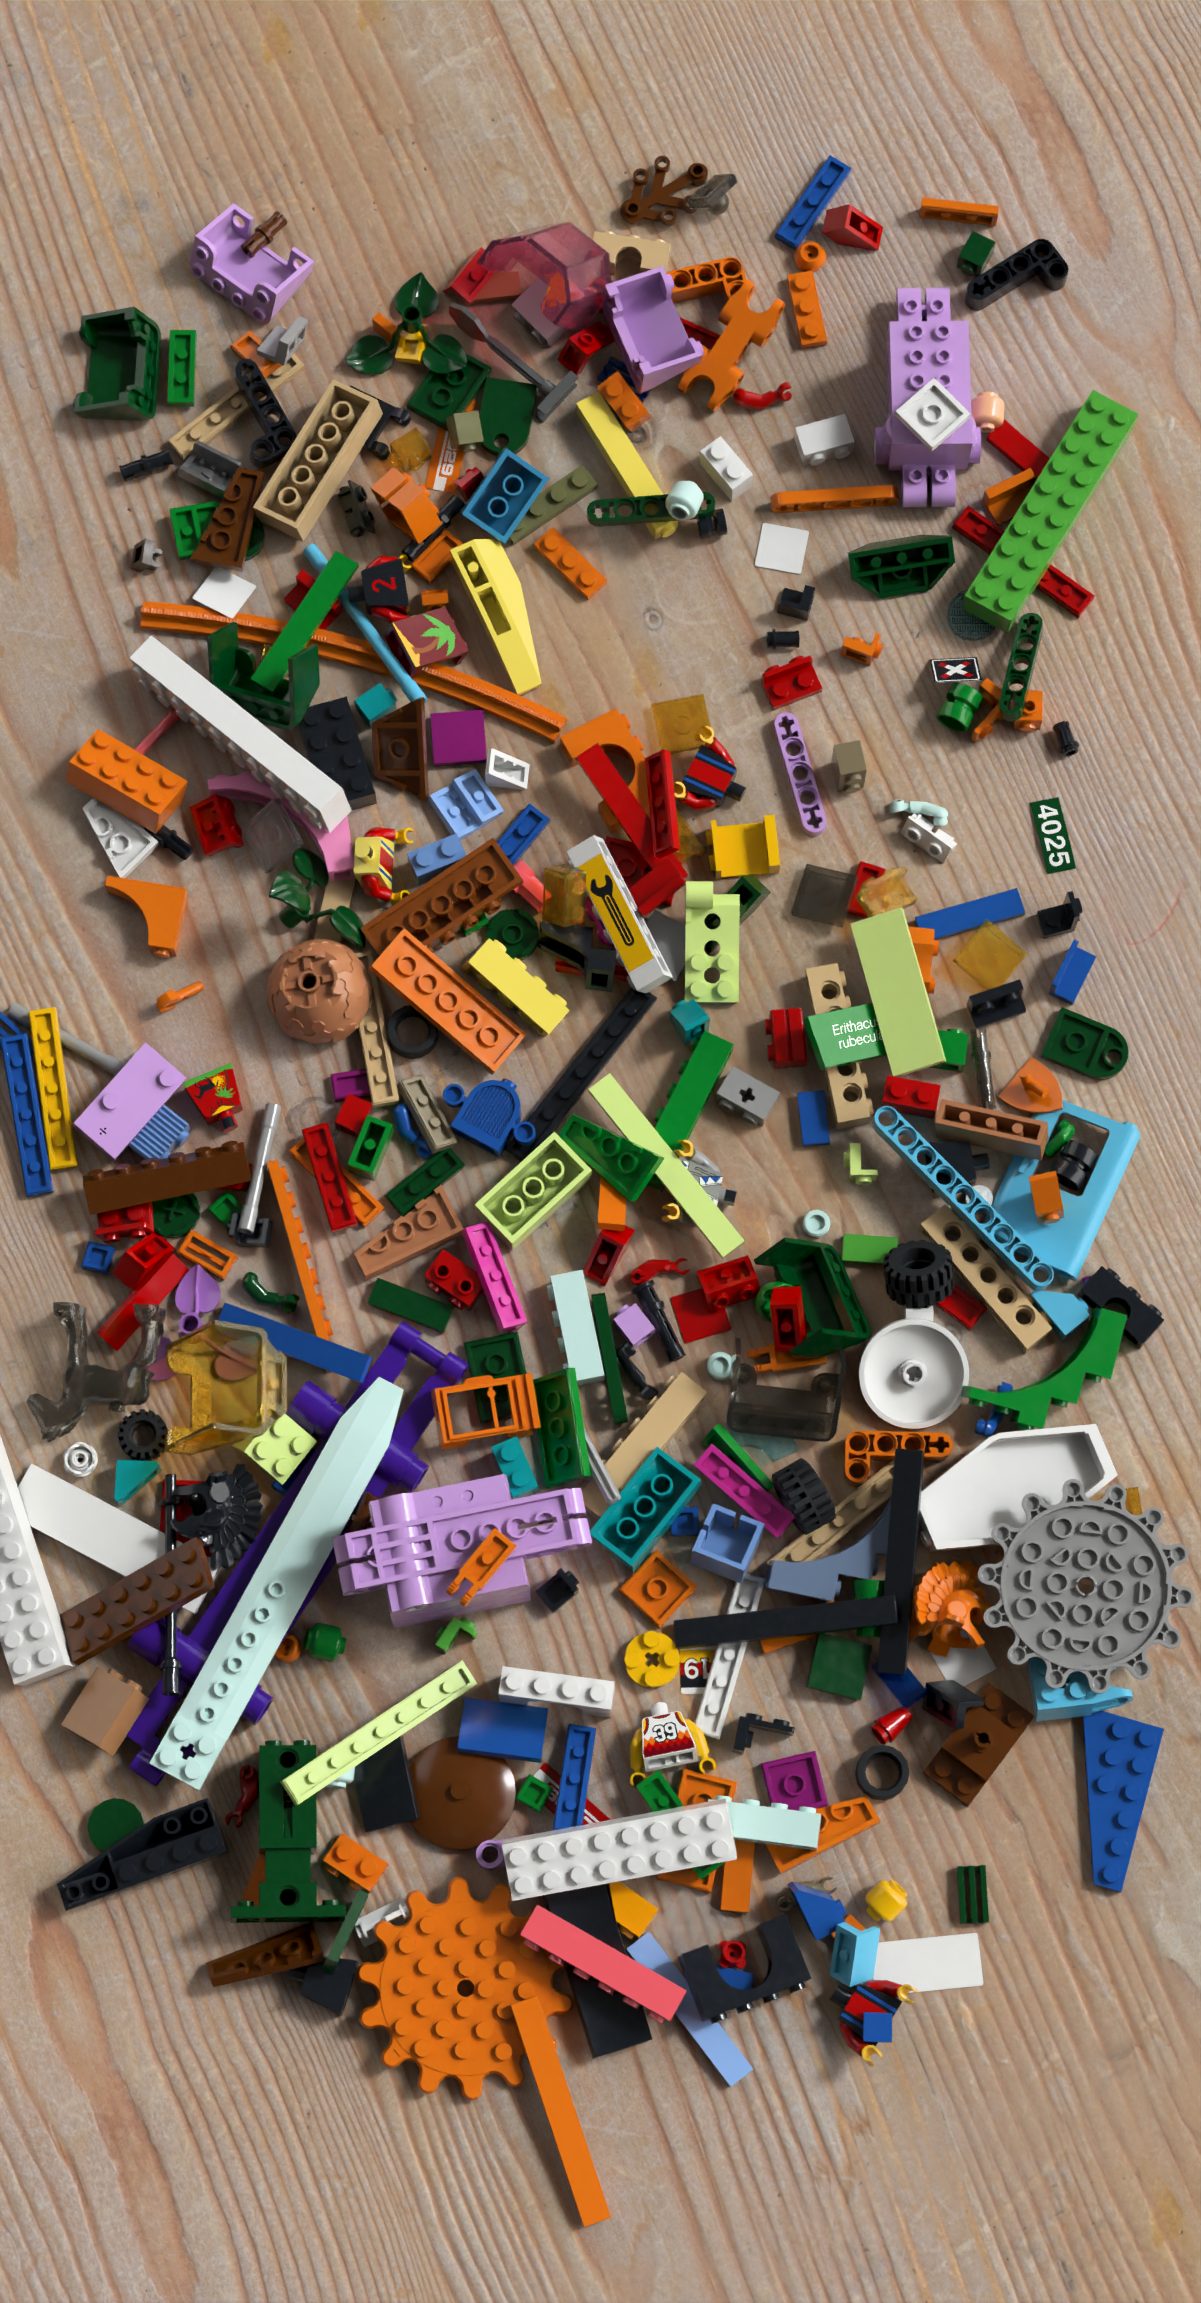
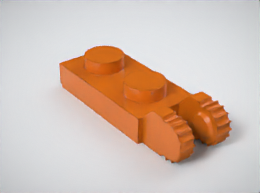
[746,1343,827,1375]
[446,1528,517,1607]

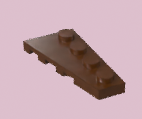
[190,467,265,572]
[206,1922,325,1987]

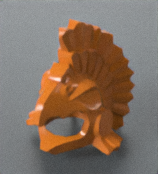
[909,1561,992,1657]

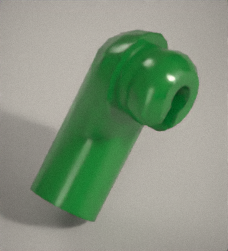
[1044,1120,1075,1158]

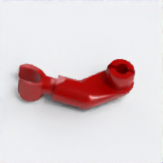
[733,382,792,410]
[630,1258,691,1286]
[225,1765,259,1829]

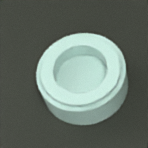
[803,1210,830,1238]
[706,1352,734,1381]

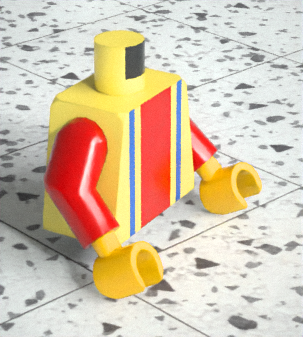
[353,827,414,906]

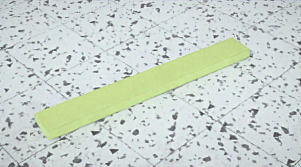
[588,1073,745,1259]
[280,1660,477,1806]

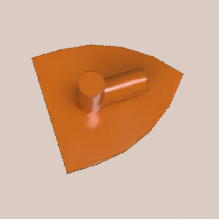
[997,1057,1063,1113]

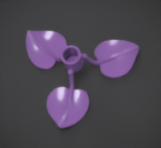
[132,1264,263,1382]

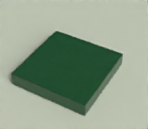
[806,1633,872,1701]

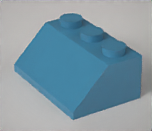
[460,447,550,544]

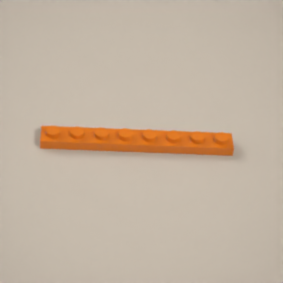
[267,1159,333,1373]

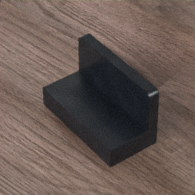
[922,1680,985,1729]

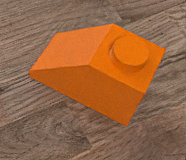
[1029,1171,1064,1224]

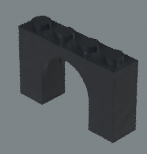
[677,1914,812,2024]

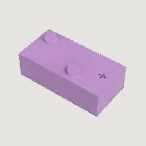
[72,1042,186,1162]

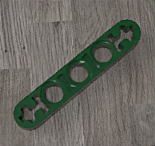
[587,491,715,527]
[999,613,1043,721]
[591,1292,628,1425]

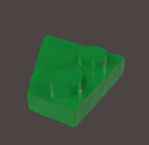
[169,500,220,561]

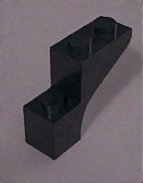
[538,921,617,992]

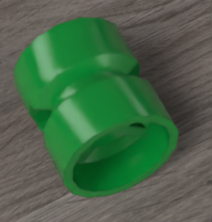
[936,682,983,732]

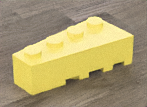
[460,938,570,1037]

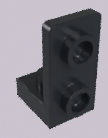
[1036,891,1082,939]
[732,1713,795,1754]

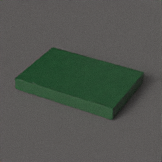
[407,354,492,431]
[464,1332,526,1424]

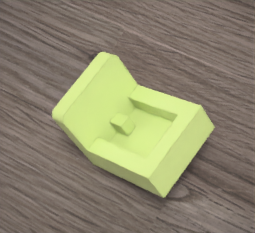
[843,1143,878,1185]

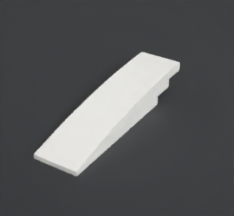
[18,1463,221,1614]

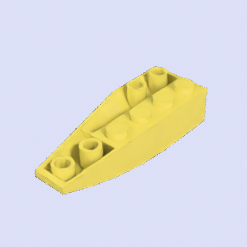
[450,539,542,695]

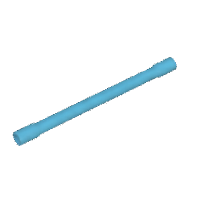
[303,544,428,704]

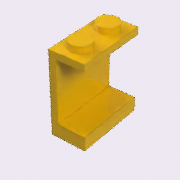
[705,814,780,879]

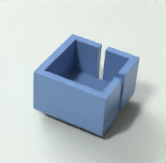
[690,1503,764,1584]

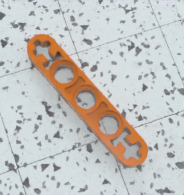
[770,485,899,513]

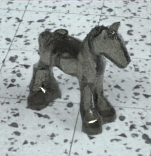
[26,1302,167,1442]

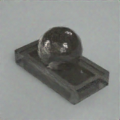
[688,174,737,215]

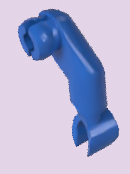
[392,1102,432,1158]
[975,1382,1013,1437]

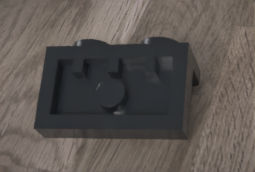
[967,979,1026,1029]

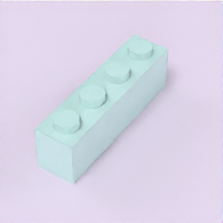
[546,1270,605,1386]
[708,1795,821,1851]

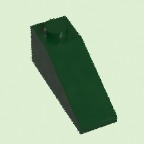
[704,874,771,953]

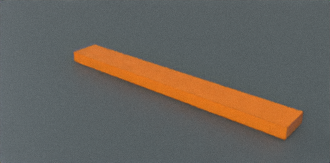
[510,1996,611,2227]

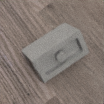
[256,316,308,365]

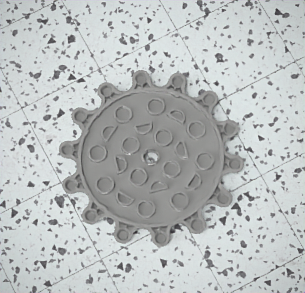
[978,1479,1195,1694]

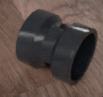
[697,509,727,539]

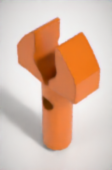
[155,981,204,1013]

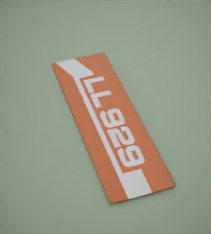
[425,399,476,493]

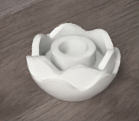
[63,1442,98,1477]

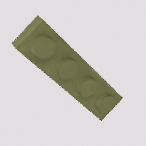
[509,464,598,546]

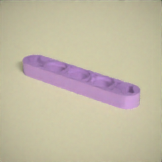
[774,712,827,837]

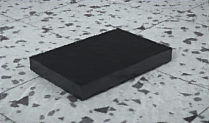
[354,1736,420,1833]

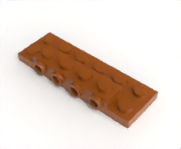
[360,838,524,956]

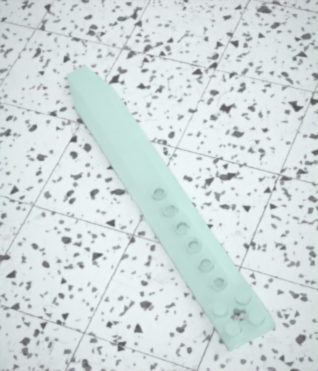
[149,1377,403,1791]

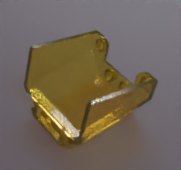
[165,1320,287,1456]

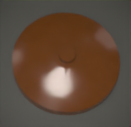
[410,1736,516,1850]

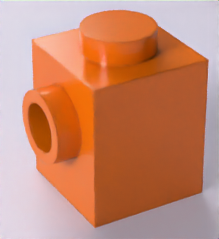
[1013,690,1043,733]

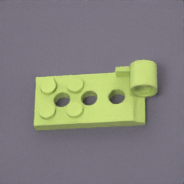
[685,881,740,1002]

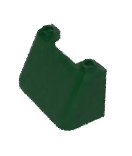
[73,307,161,421]

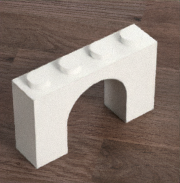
[499,1666,615,1718]

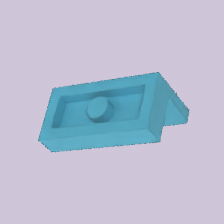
[829,1922,880,1987]

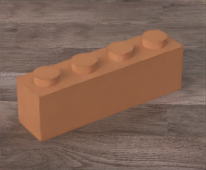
[935,1099,1049,1161]

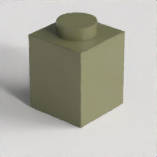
[446,410,484,452]

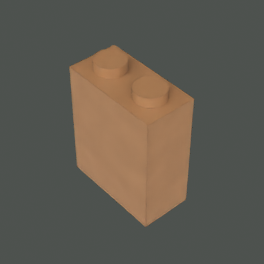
[61,1667,149,1756]

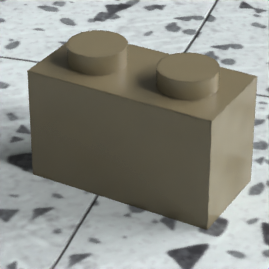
[831,740,867,793]

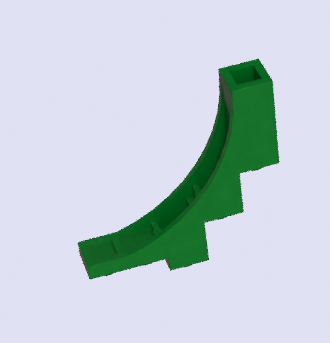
[961,1308,1127,1431]

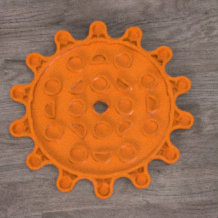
[356,1877,574,2101]

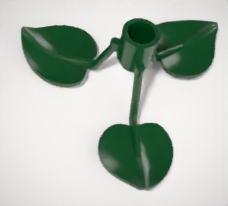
[346,272,467,375]
[269,848,366,949]

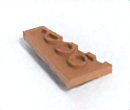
[354,1185,464,1280]

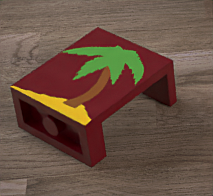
[384,607,469,679]

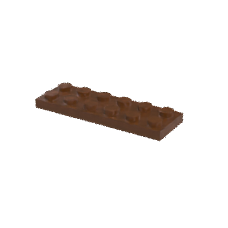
[60,1537,215,1665]

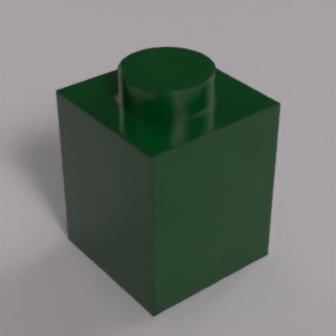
[957,231,996,277]

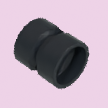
[1050,1140,1098,1191]

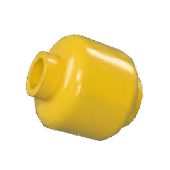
[865,1879,907,1922]

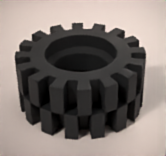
[118,1409,169,1461]

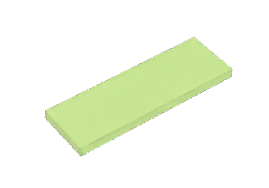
[851,907,946,1077]

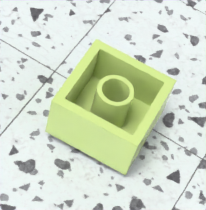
[232,1402,317,1485]

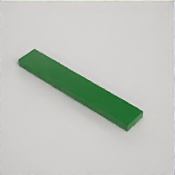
[251,551,359,695]

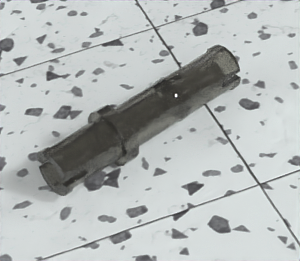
[969,1028,996,1110]

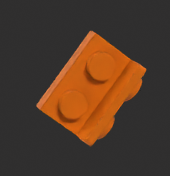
[322,1833,389,1893]

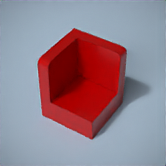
[335,1093,372,1138]

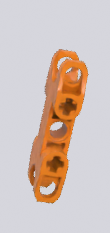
[678,279,785,413]

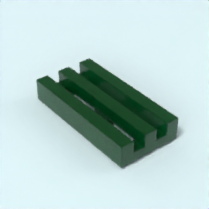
[957,1865,989,1924]

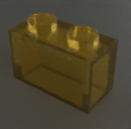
[542,864,586,927]

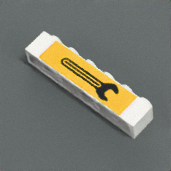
[567,835,673,993]

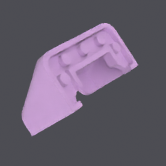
[602,266,704,393]

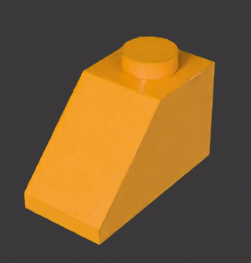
[609,1881,659,1940]

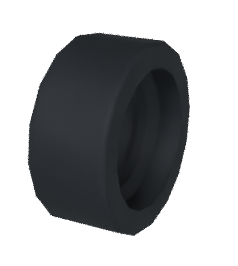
[387,1005,438,1059]
[855,1745,910,1800]

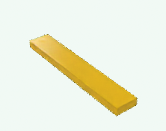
[28,1007,78,1171]

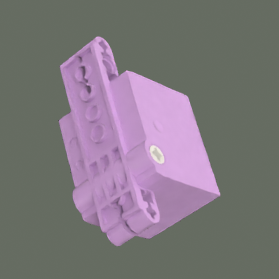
[332,1474,593,1629]

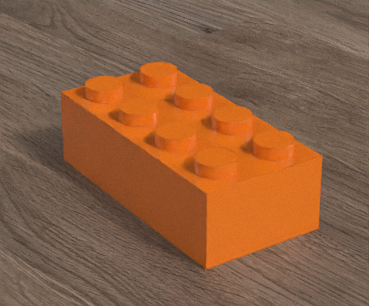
[66,729,188,834]

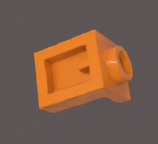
[841,633,884,666]

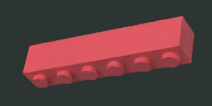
[520,1905,687,2023]

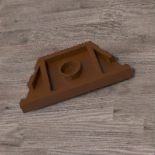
[371,697,429,801]

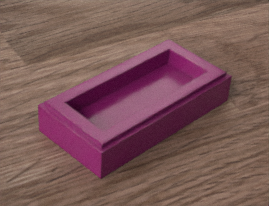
[331,1069,371,1102]

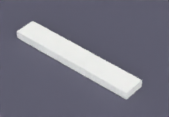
[695,1573,766,1740]

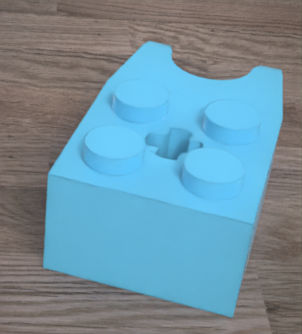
[1027,1657,1133,1722]

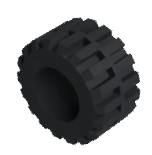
[883,1240,954,1308]
[772,1458,836,1535]

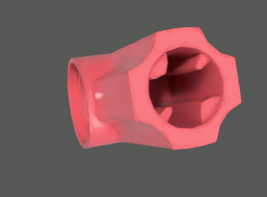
[511,859,554,913]

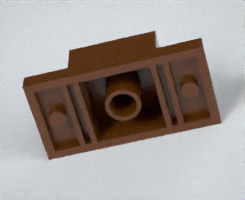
[923,1682,1035,1807]

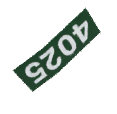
[1030,797,1076,874]

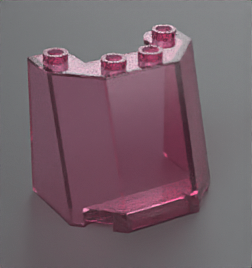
[477,222,613,331]

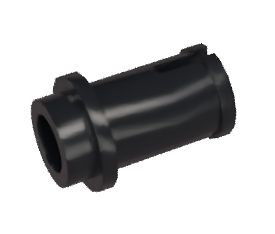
[766,629,800,650]
[1053,721,1079,757]

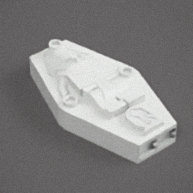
[919,1424,1117,1552]

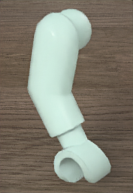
[889,799,948,826]

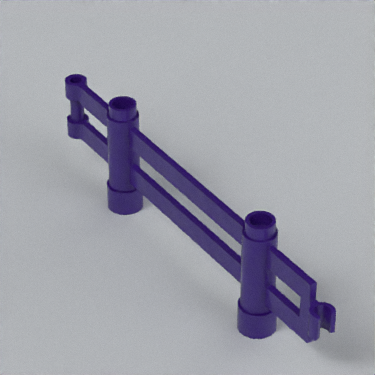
[126,1321,469,1786]

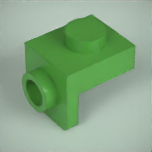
[434,1617,478,1654]

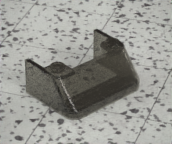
[726,1337,846,1442]

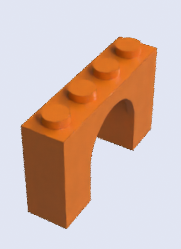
[560,708,650,834]

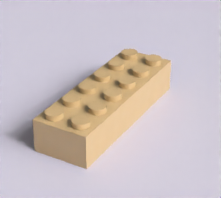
[253,379,383,542]

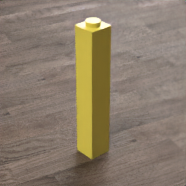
[576,391,678,540]

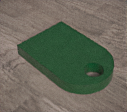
[479,377,538,456]
[1041,1007,1129,1080]

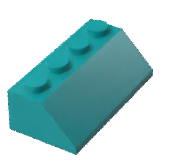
[590,1447,702,1573]

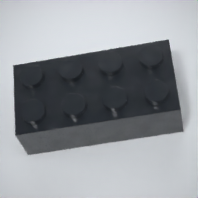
[299,696,377,810]

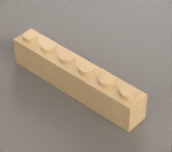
[579,1372,707,1520]

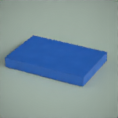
[457,1698,548,1763]

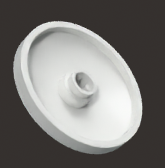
[858,1318,969,1429]

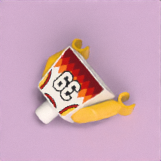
[629,1702,716,1787]

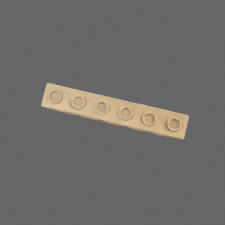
[805,963,874,1129]
[919,1204,1052,1354]

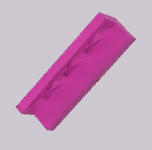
[461,1222,527,1334]
[694,1444,795,1538]

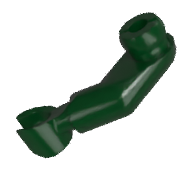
[241,1272,299,1313]

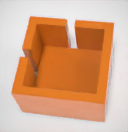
[370,467,442,544]

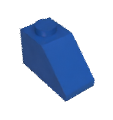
[787,1882,847,1941]

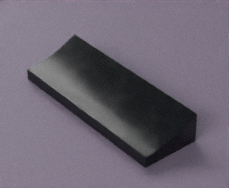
[543,1884,653,2059]

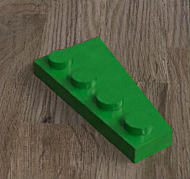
[558,1114,665,1202]

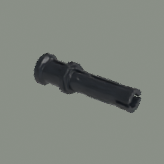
[631,1280,686,1363]

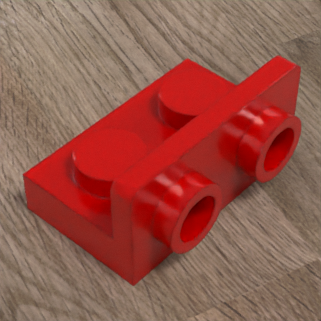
[761,655,823,711]
[189,794,244,857]
[94,1202,154,1243]
[696,1255,760,1312]

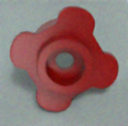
[718,1940,747,1969]

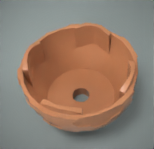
[266,939,373,1044]

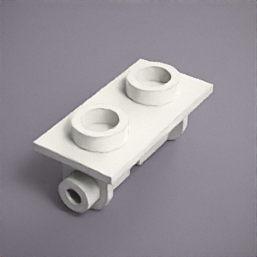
[900,813,957,863]
[355,1897,409,1947]

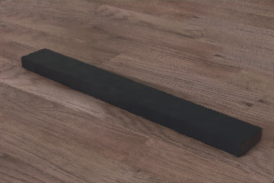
[505,987,657,1162]
[877,1448,925,1675]
[674,1595,898,1650]

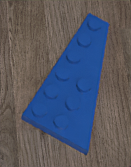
[1083,1711,1164,1893]

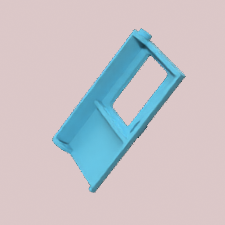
[980,1100,1141,1281]

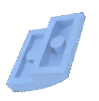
[428,769,504,840]

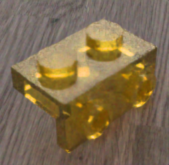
[855,866,917,917]

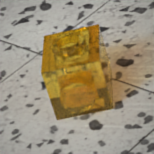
[389,427,431,473]

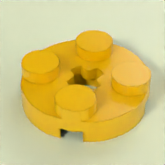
[624,1631,680,1688]

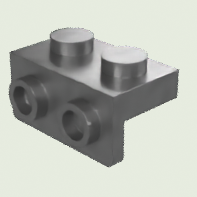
[178,440,242,499]

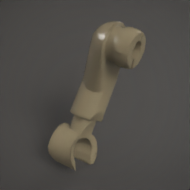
[776,1876,837,1913]

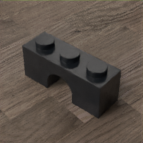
[1078,1266,1164,1349]

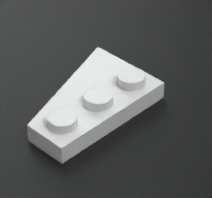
[82,798,159,878]

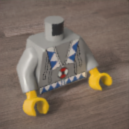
[662,1140,737,1226]

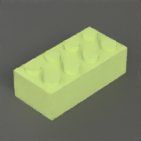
[475,1132,592,1251]

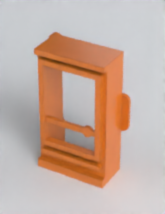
[431,1373,541,1449]

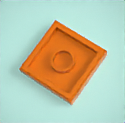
[619,1549,697,1629]

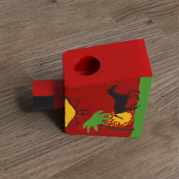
[183,1063,243,1133]

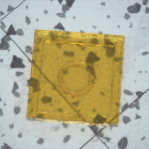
[651,694,711,754]
[952,919,1027,990]

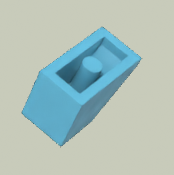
[1030,1290,1091,1341]

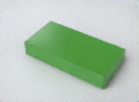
[842,1234,898,1265]

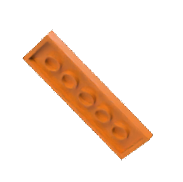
[369,928,526,1075]

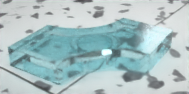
[725,1411,798,1462]

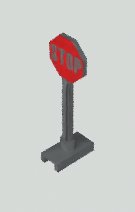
[448,302,578,423]

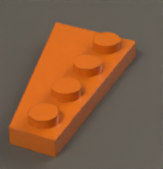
[764,1796,880,1875]

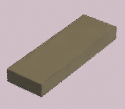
[397,1074,458,1153]

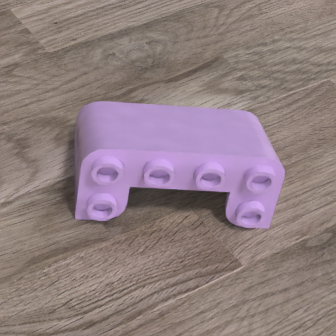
[190,203,314,324]

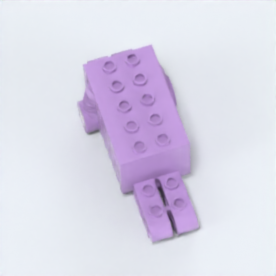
[874,287,981,508]

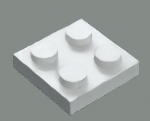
[895,378,971,452]

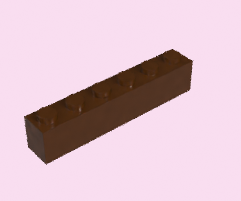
[83,1141,251,1215]

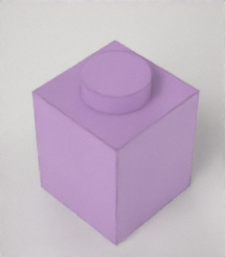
[613,1303,655,1349]

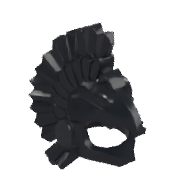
[170,1464,263,1571]

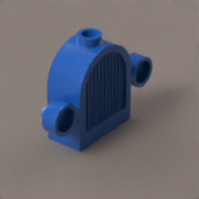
[443,1078,536,1158]

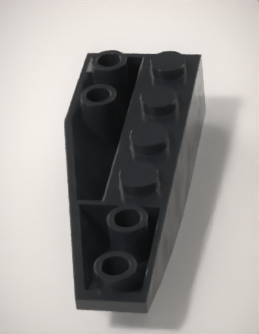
[57,1798,230,1911]

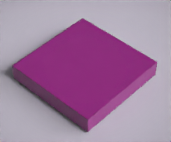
[430,710,487,767]
[761,1751,829,1811]

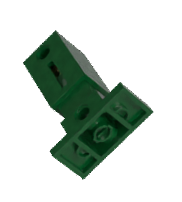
[231,1740,346,1923]

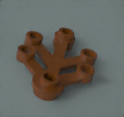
[620,156,708,226]

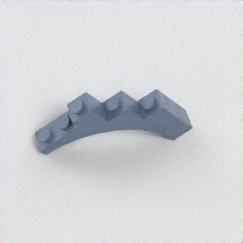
[764,1495,892,1601]

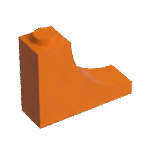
[105,875,189,959]

